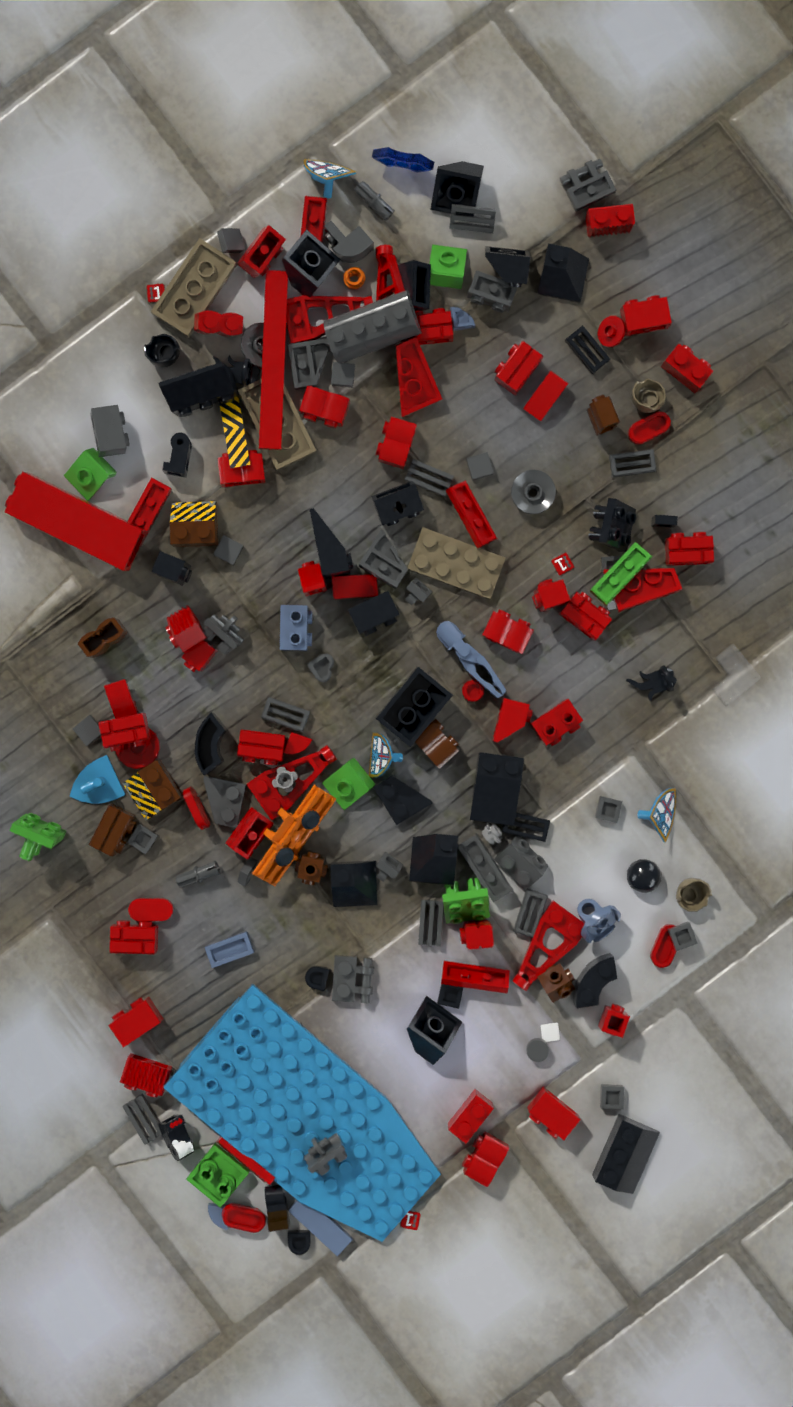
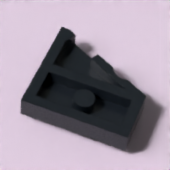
[373,776,433,825]

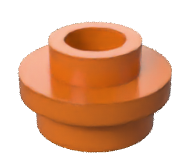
[343,267,365,290]

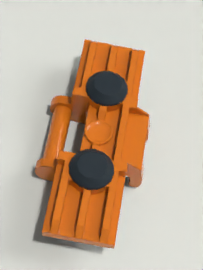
[252,784,336,886]

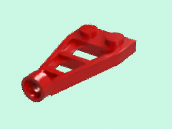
[375,245,405,301]
[286,295,373,344]
[247,745,337,821]
[512,900,584,991]

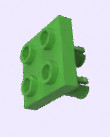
[10,813,66,861]
[442,878,490,924]
[186,1143,250,1208]

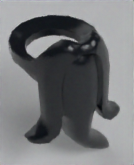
[213,355,260,386]
[626,665,677,701]

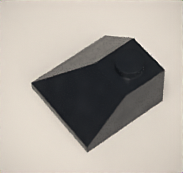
[430,161,484,216]
[282,229,341,297]
[537,243,589,303]
[485,246,530,287]
[409,834,458,885]
[331,861,378,907]
[407,996,462,1065]

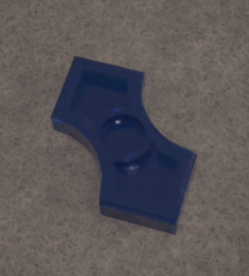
[372,147,435,173]

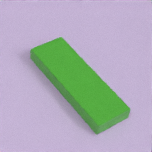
[590,542,652,606]

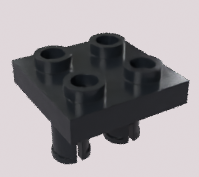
[588,498,636,552]

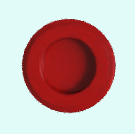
[462,680,484,702]

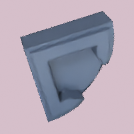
[450,307,475,331]
[208,1203,228,1230]

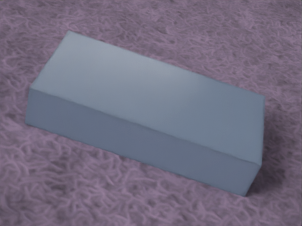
[204,931,255,968]

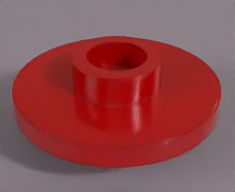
[598,316,626,347]

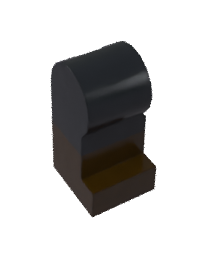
[265,1185,290,1232]

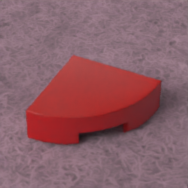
[284,732,312,754]

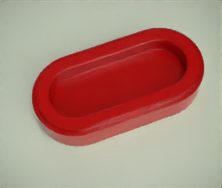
[628,411,671,445]
[183,786,210,830]
[128,898,174,921]
[650,924,677,968]
[222,1203,266,1233]

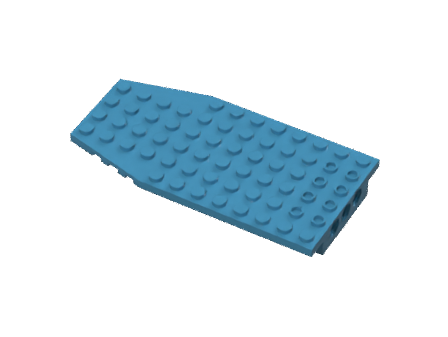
[163,984,441,1242]

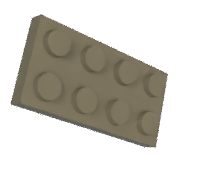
[151,238,237,338]
[238,379,317,471]
[408,527,505,600]

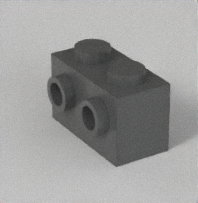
[90,405,130,457]

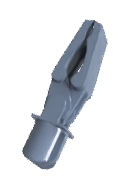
[436,621,506,698]

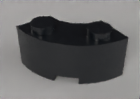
[194,712,228,776]
[573,953,617,1009]

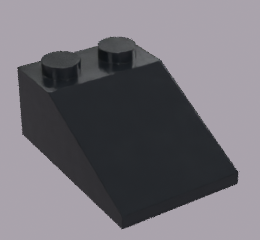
[309,508,354,580]
[470,752,524,826]

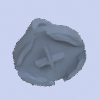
[577,899,621,943]

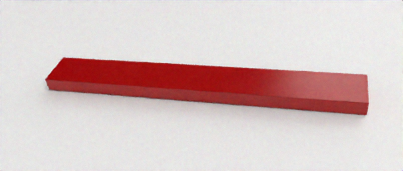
[259,270,288,450]

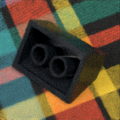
[158,362,239,417]
[375,667,453,747]
[592,1114,660,1194]

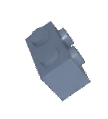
[280,605,313,651]

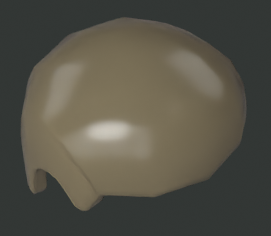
[632,378,666,413]
[676,878,712,912]

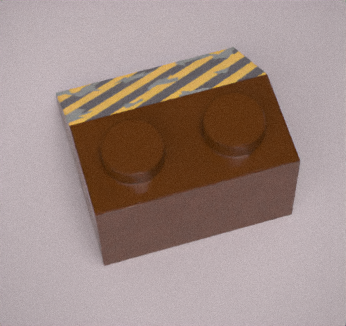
[170,501,218,547]
[122,760,183,821]

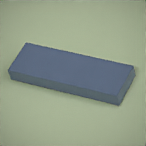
[288,1200,353,1256]

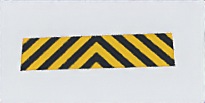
[219,396,250,468]

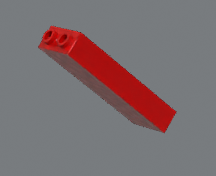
[5,471,147,571]

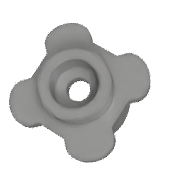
[272,767,298,792]
[482,823,503,845]

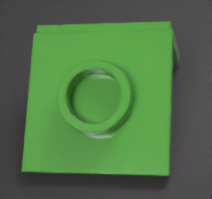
[429,245,467,289]
[64,448,117,501]
[322,758,375,810]

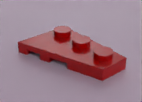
[395,336,442,417]
[603,568,682,612]

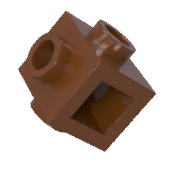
[294,851,328,885]
[537,963,576,1003]

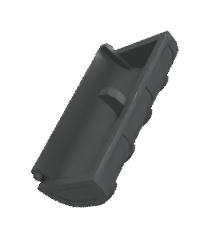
[323,290,422,363]

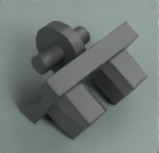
[203,614,244,655]
[304,1132,347,1176]

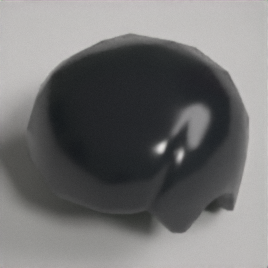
[144,334,180,368]
[627,859,661,893]

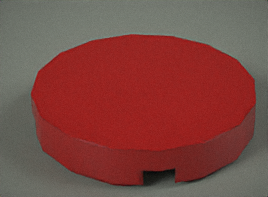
[116,728,160,769]

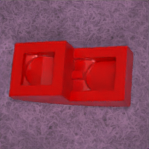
[523,371,569,421]
[332,575,378,600]
[104,679,139,719]

